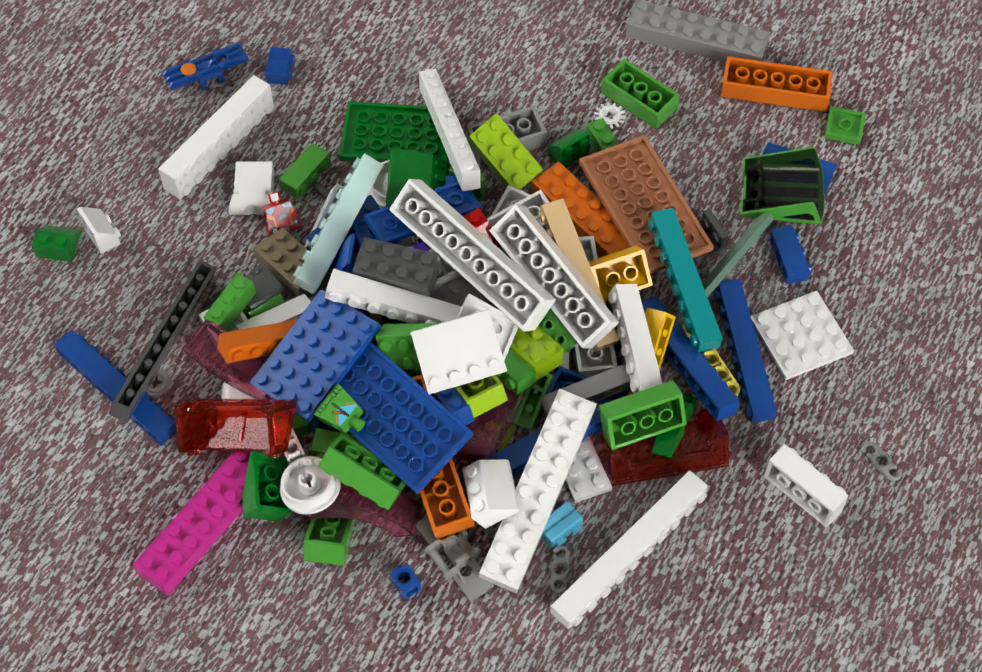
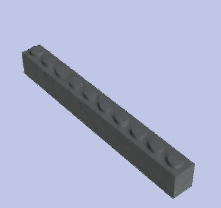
[109,259,216,423]

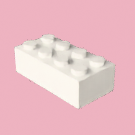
[764,444,849,528]

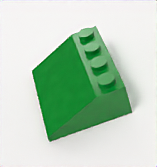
[386,148,448,207]

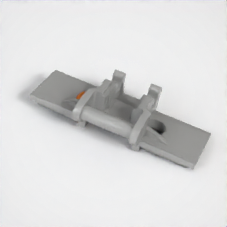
[414,516,494,603]

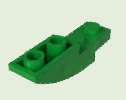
[652,394,698,458]

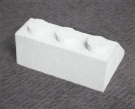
[463,459,520,529]

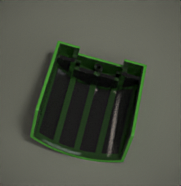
[740,147,824,225]

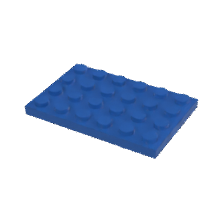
[249,289,381,423]

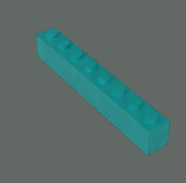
[648,208,723,352]

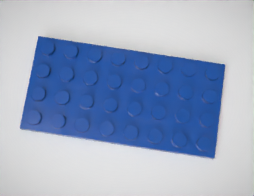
[339,342,474,495]

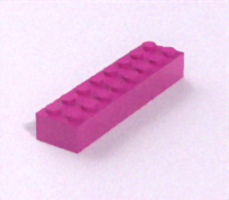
[132,444,251,596]

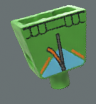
[313,384,365,433]

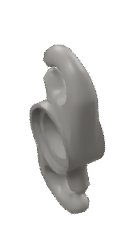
[861,442,902,481]
[549,545,570,594]

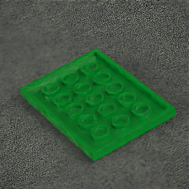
[339,101,454,163]

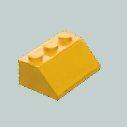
[588,246,653,302]

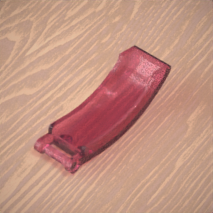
[182,320,285,411]
[289,481,423,537]

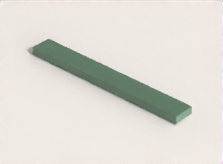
[674,214,774,327]

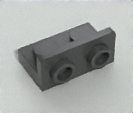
[699,208,729,255]

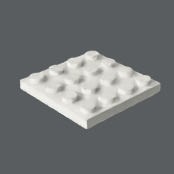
[751,291,854,380]

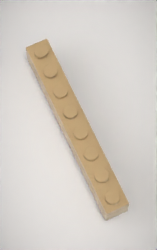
[538,198,619,352]

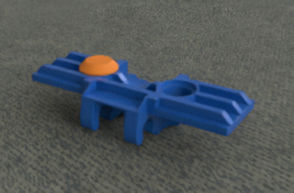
[162,42,249,91]

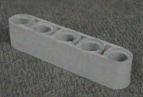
[540,364,631,416]

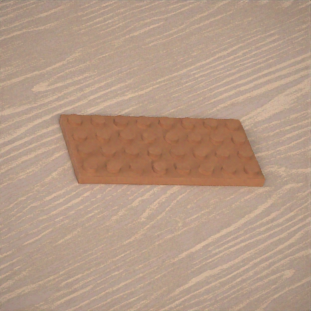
[579,135,714,274]

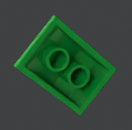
[242,451,291,522]

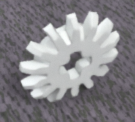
[594,102,626,129]

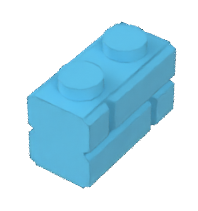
[541,501,583,549]

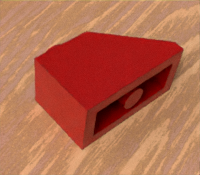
[463,208,501,248]

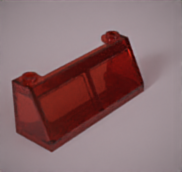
[174,398,296,458]
[600,409,729,486]

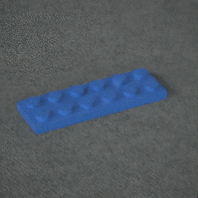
[364,181,481,243]

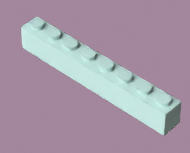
[293,153,384,294]

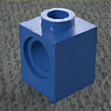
[390,563,421,600]

